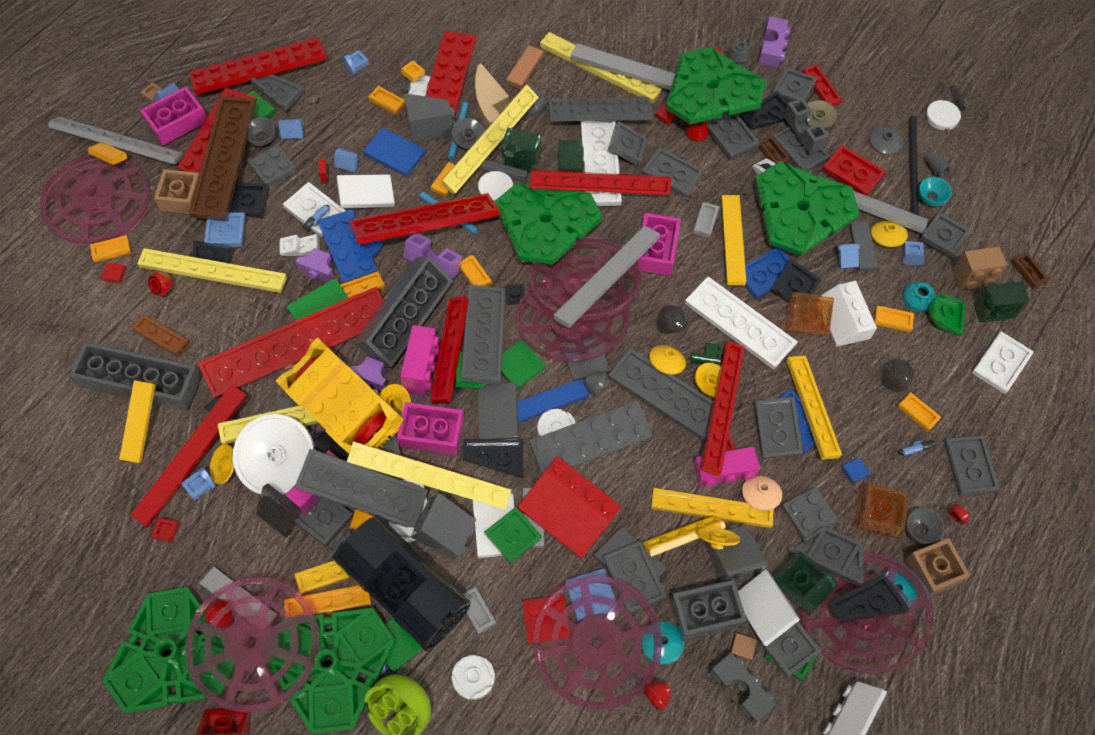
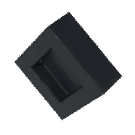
[505,284,526,305]

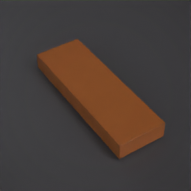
[131,314,190,357]

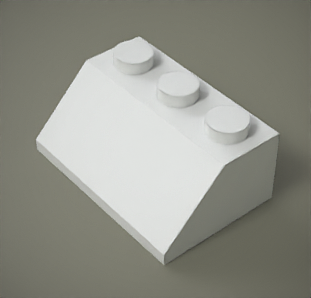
[816,281,877,347]
[822,681,887,735]

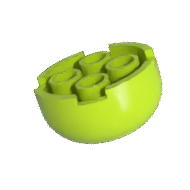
[365,675,431,735]

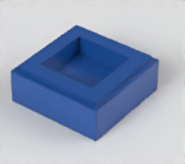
[842,457,870,484]

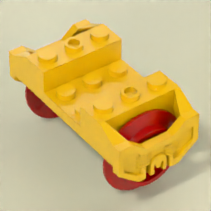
[276,338,404,453]

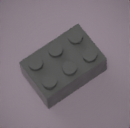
[670,580,747,641]

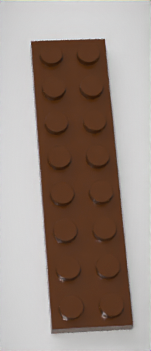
[189,96,256,220]

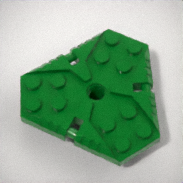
[666,47,766,124]
[754,161,860,256]
[494,183,603,265]
[102,587,240,714]
[263,608,396,735]

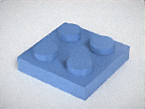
[204,213,246,247]
[565,569,618,622]

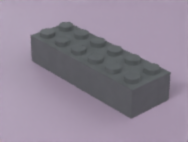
[354,256,453,367]
[69,342,202,411]

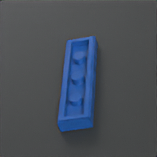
[518,379,589,424]

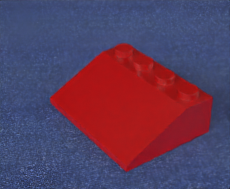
[517,456,622,559]

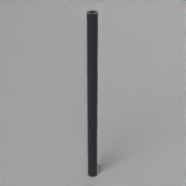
[909,116,919,216]

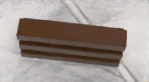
[758,135,791,164]
[1011,252,1050,289]

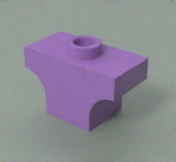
[295,248,334,283]
[350,356,387,392]

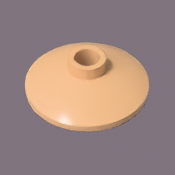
[742,476,782,511]

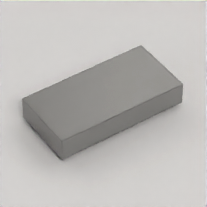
[693,202,719,238]
[463,586,496,634]

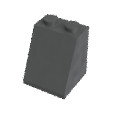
[404,94,455,143]
[410,493,476,560]
[704,524,768,584]

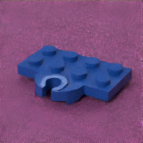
[318,209,383,284]

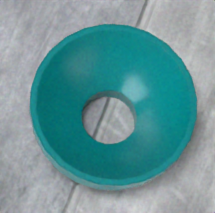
[918,177,952,206]
[902,281,937,313]

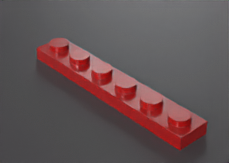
[430,296,469,404]

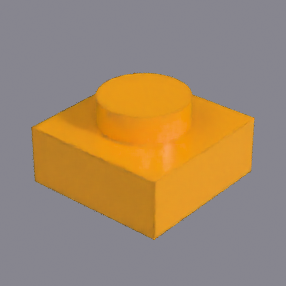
[401,61,425,83]

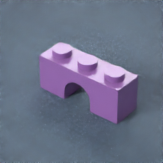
[759,16,790,68]
[403,233,462,279]

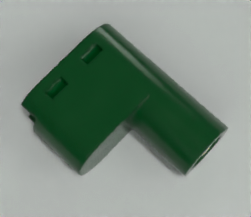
[691,343,722,366]

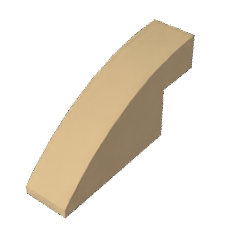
[475,64,509,128]

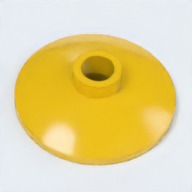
[871,221,908,247]
[649,345,686,375]
[695,363,720,397]
[379,384,411,416]
[210,444,234,484]
[698,527,740,549]

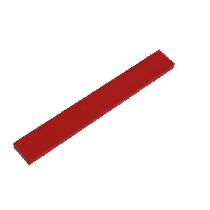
[529,169,672,195]
[700,340,744,477]
[130,385,248,527]

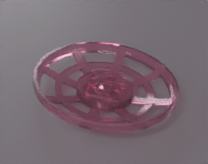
[40,155,151,245]
[529,237,642,321]
[516,275,629,361]
[801,552,934,674]
[533,576,662,710]
[185,578,320,712]

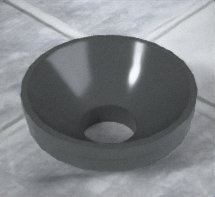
[524,89,548,117]
[247,117,276,146]
[906,508,945,545]

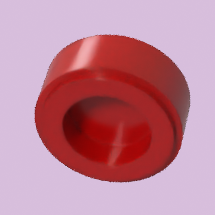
[949,504,969,524]

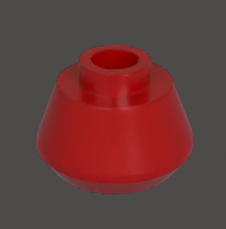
[686,121,709,141]
[148,272,173,297]
[204,600,234,628]
[643,681,671,710]

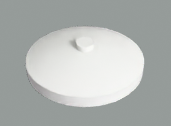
[233,414,315,496]

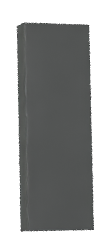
[849,222,878,271]

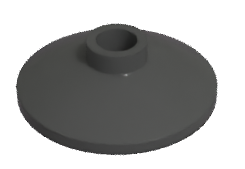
[452,118,485,150]
[869,126,904,155]

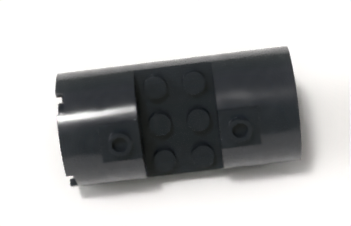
[332,515,471,652]

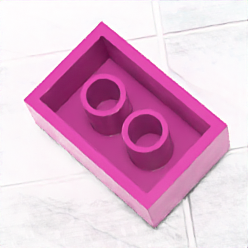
[140,86,207,146]
[635,213,681,276]
[400,325,440,397]
[397,402,464,456]

